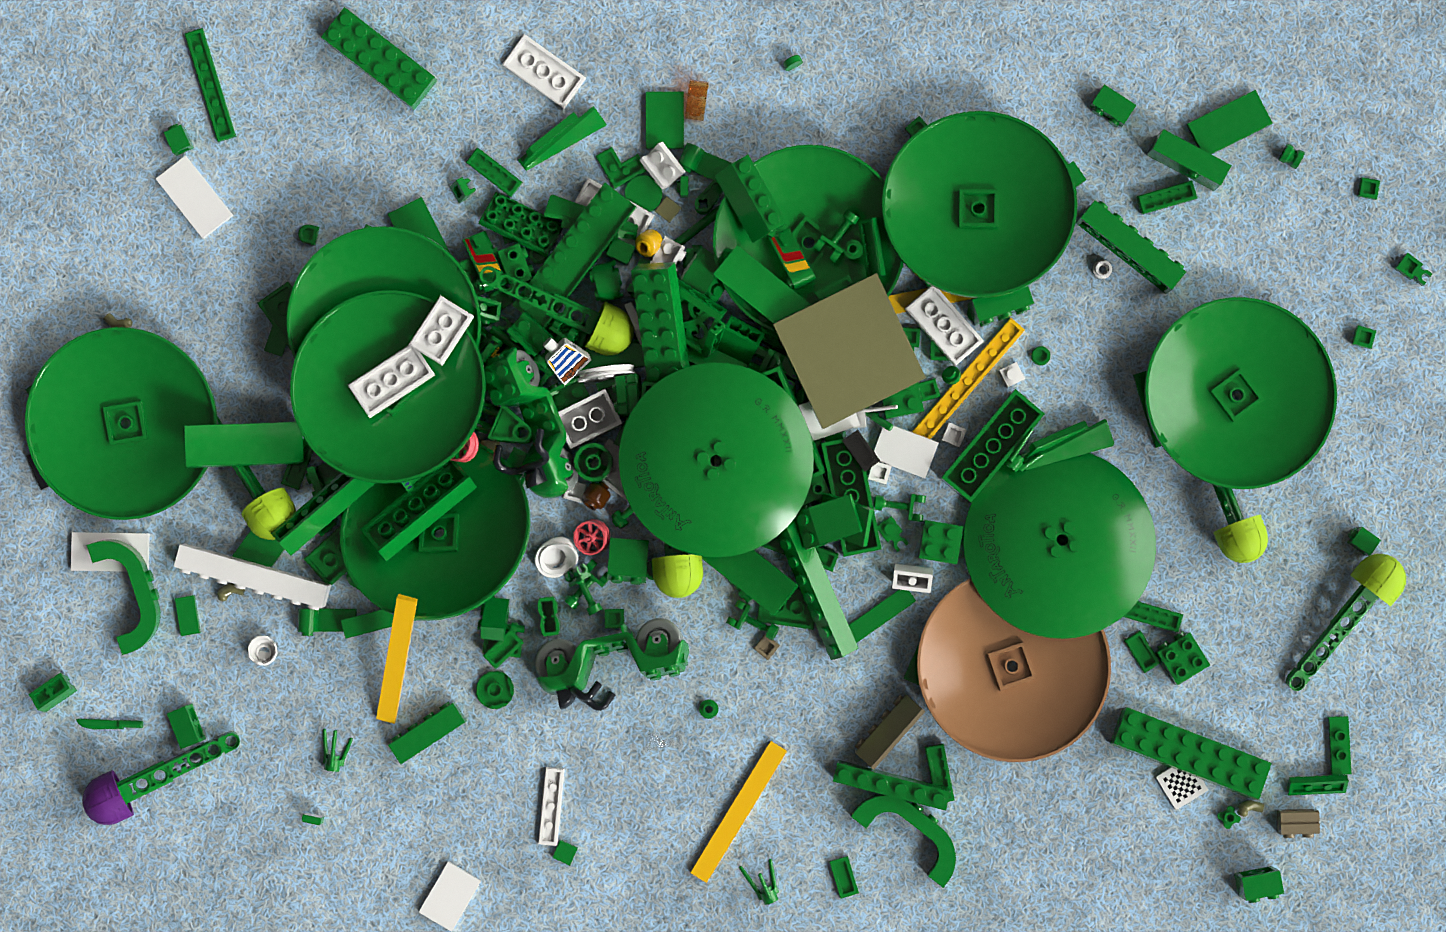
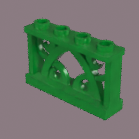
[636,278,727,352]

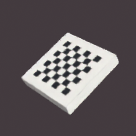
[1155,768,1208,810]

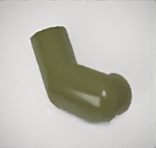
[103,313,133,328]
[217,583,245,601]
[1237,800,1264,817]

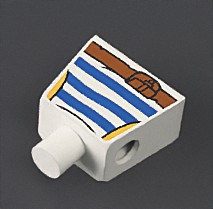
[543,337,591,385]

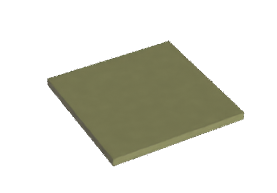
[772,273,926,429]

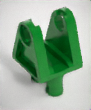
[475,400,532,444]

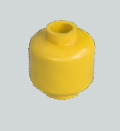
[635,229,663,257]

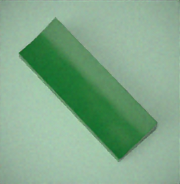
[713,245,811,324]
[183,422,304,468]
[360,460,477,561]
[702,550,798,616]

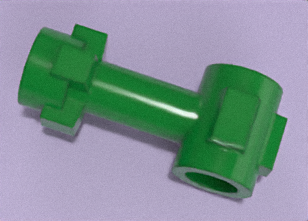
[611,506,634,529]

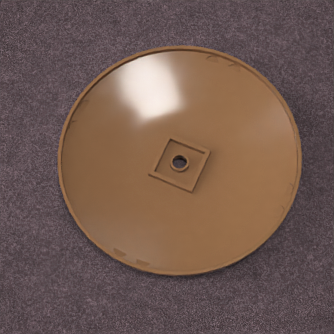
[917,578,1111,762]

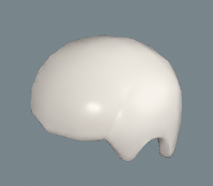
[248,635,278,666]

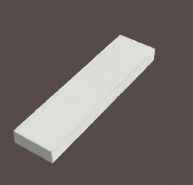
[538,767,565,846]

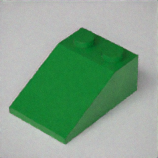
[795,494,863,550]

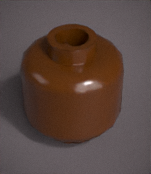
[582,481,611,511]

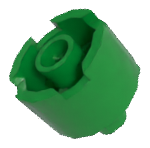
[589,260,624,303]
[574,443,614,482]

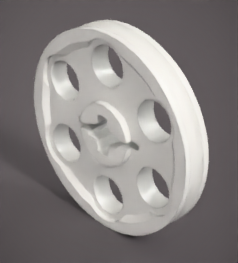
[577,364,635,382]

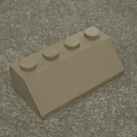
[854,694,925,770]

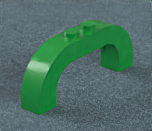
[87,539,161,655]
[850,794,956,888]

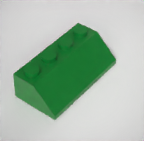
[715,155,787,243]
[679,246,725,335]

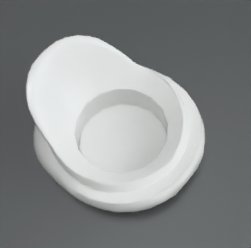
[534,537,578,578]

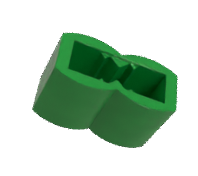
[538,596,561,637]

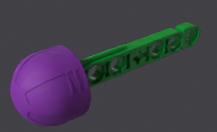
[82,731,240,825]

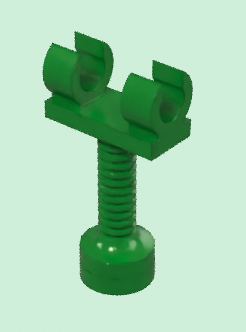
[813,210,860,263]
[533,320,580,370]
[874,494,926,522]
[564,559,609,610]
[564,563,603,616]
[726,599,780,641]

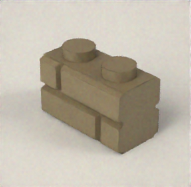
[1277,809,1320,838]

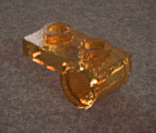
[685,79,709,121]

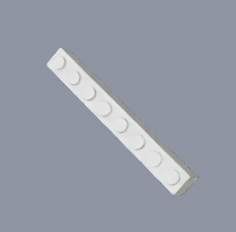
[174,543,331,610]

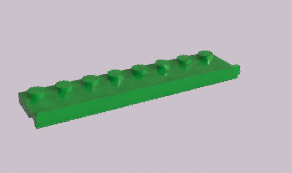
[513,183,637,328]

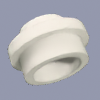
[1093,260,1112,279]

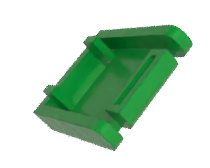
[481,336,505,365]

